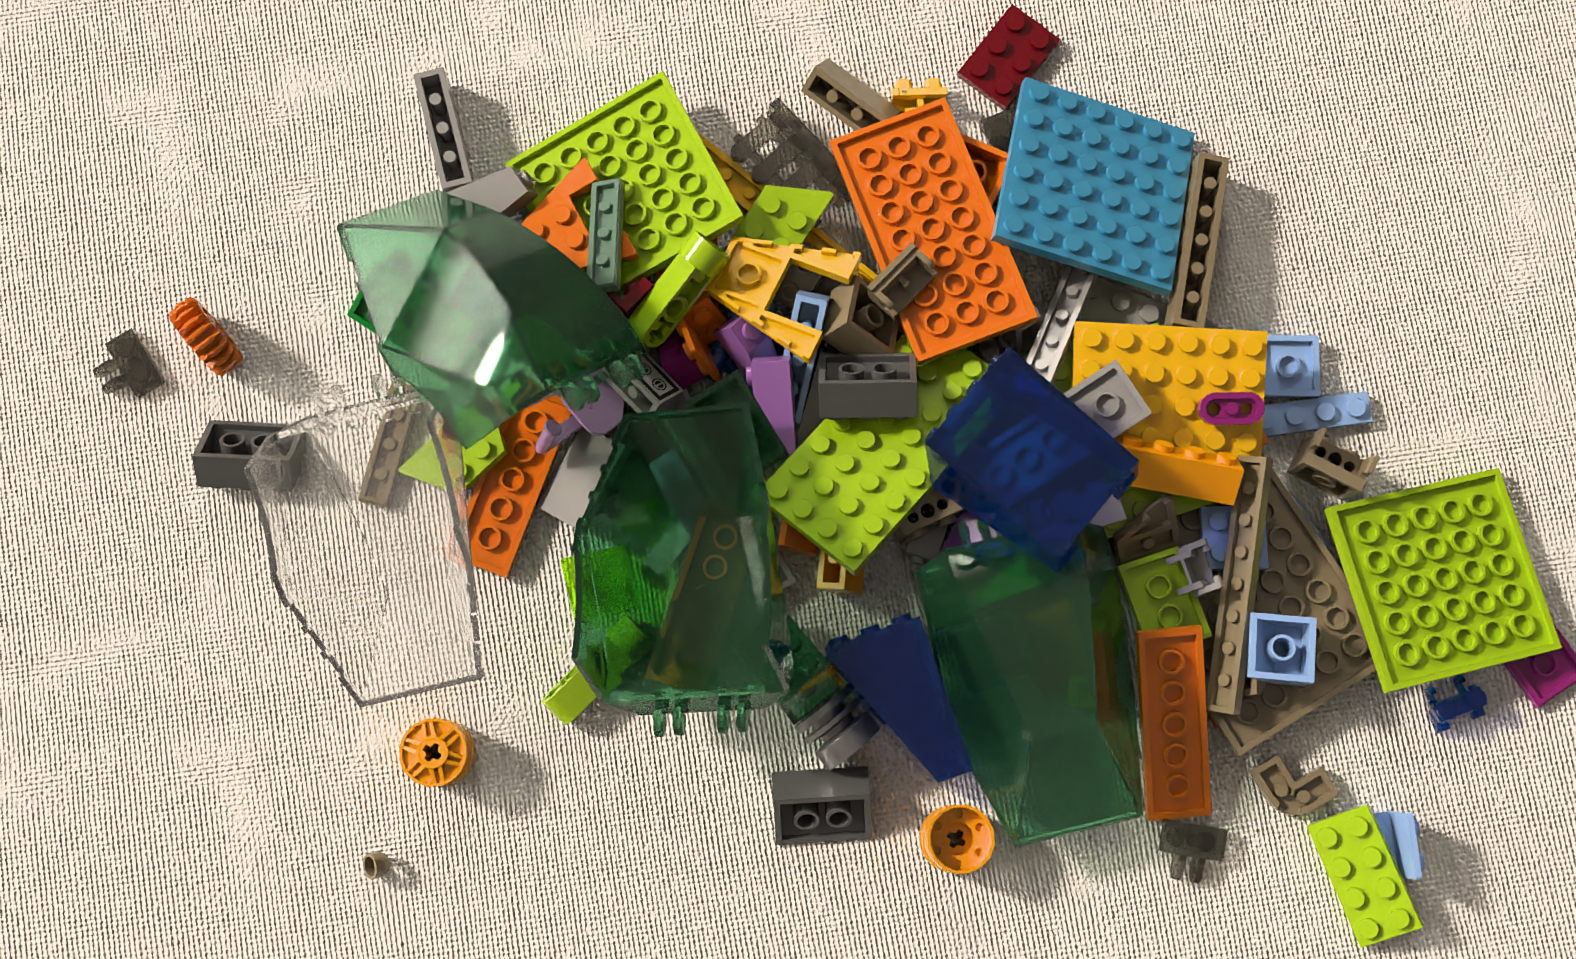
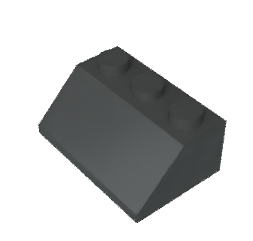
[818,353,917,421]
[192,420,303,492]
[771,766,872,845]

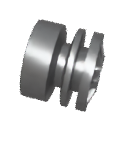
[794,685,881,770]

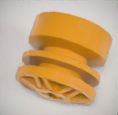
[399,718,475,787]
[919,804,995,874]

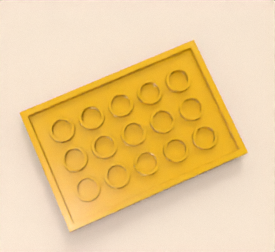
[1071,321,1268,458]

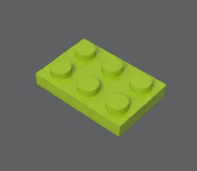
[1117,546,1212,640]

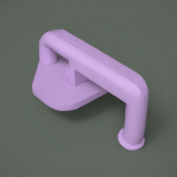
[535,375,624,454]

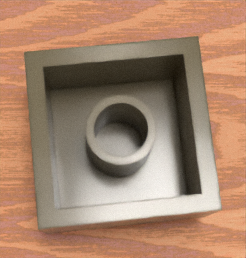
[822,275,900,354]

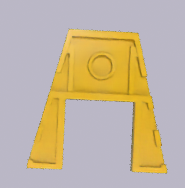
[706,236,862,364]

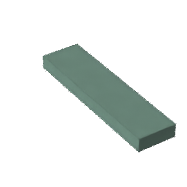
[586,178,625,295]

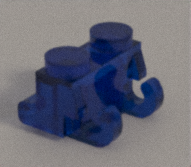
[1424,675,1487,734]

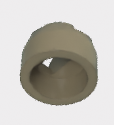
[363,852,391,880]

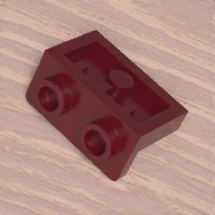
[605,277,654,325]

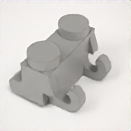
[1165,538,1224,598]

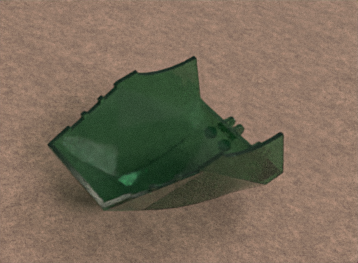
[336,190,648,450]
[571,402,793,737]
[915,501,1143,848]

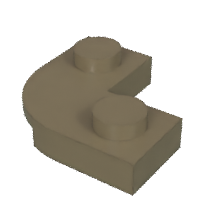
[1248,755,1339,815]

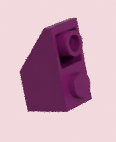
[657,328,708,390]

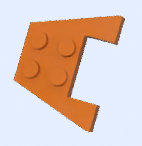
[517,158,640,281]

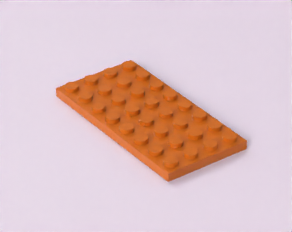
[829,97,1038,366]

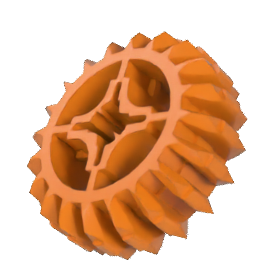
[169,297,243,376]

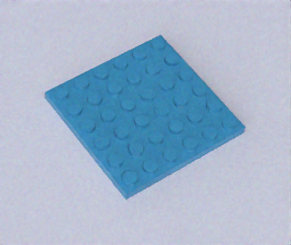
[991,77,1195,296]

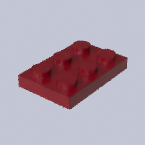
[957,4,1060,112]

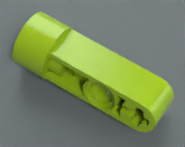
[628,230,731,347]
[542,614,654,725]

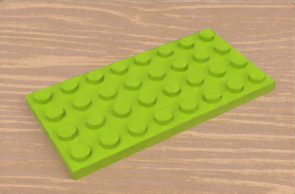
[755,333,1018,576]

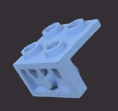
[1374,811,1425,880]

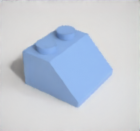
[1247,612,1317,686]

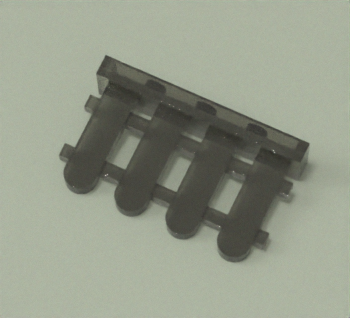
[730,97,852,228]

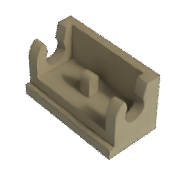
[867,242,938,320]

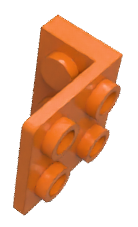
[676,290,729,383]

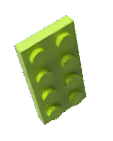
[1307,803,1424,948]

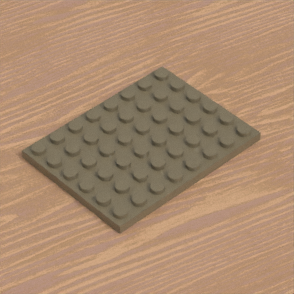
[1096,453,1376,757]

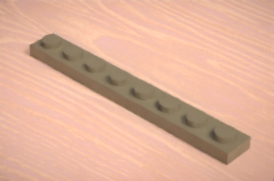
[1206,455,1273,715]

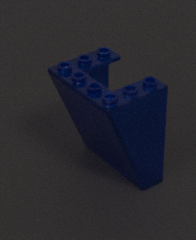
[925,347,1139,574]
[822,613,974,783]

